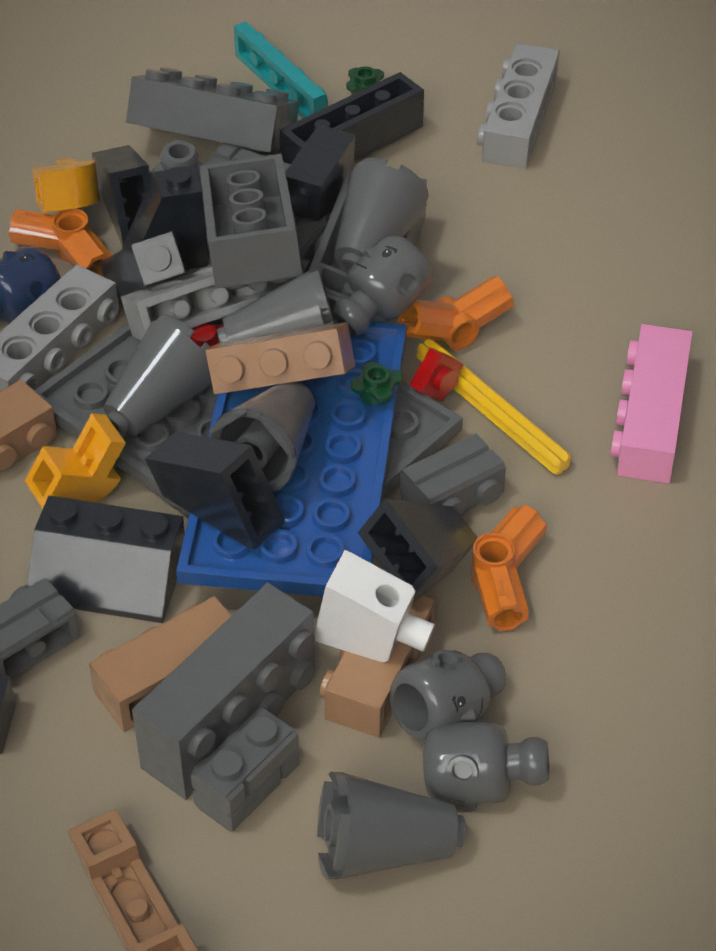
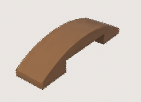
[68,808,198,951]

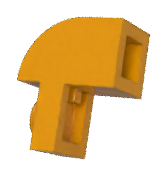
[32,157,100,213]
[25,413,126,509]

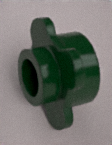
[346,66,384,95]
[351,362,402,405]

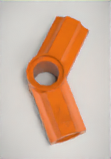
[9,209,112,277]
[398,276,514,351]
[471,504,547,632]

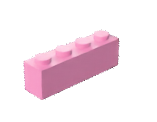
[610,324,692,484]

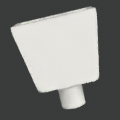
[314,550,435,663]

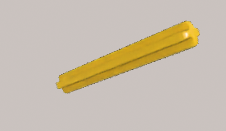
[416,338,572,475]

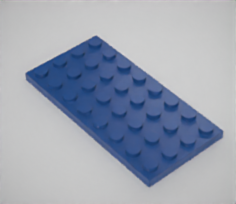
[176,318,407,597]

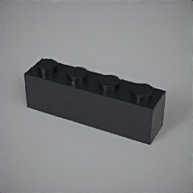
[279,72,424,164]

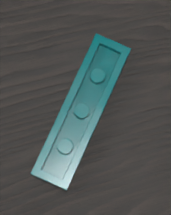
[234,21,328,119]

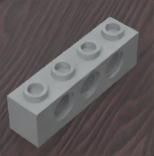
[477,43,560,169]
[0,264,119,391]
[121,266,297,340]

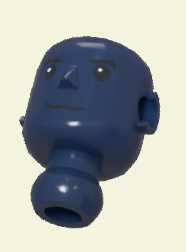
[0,246,61,324]

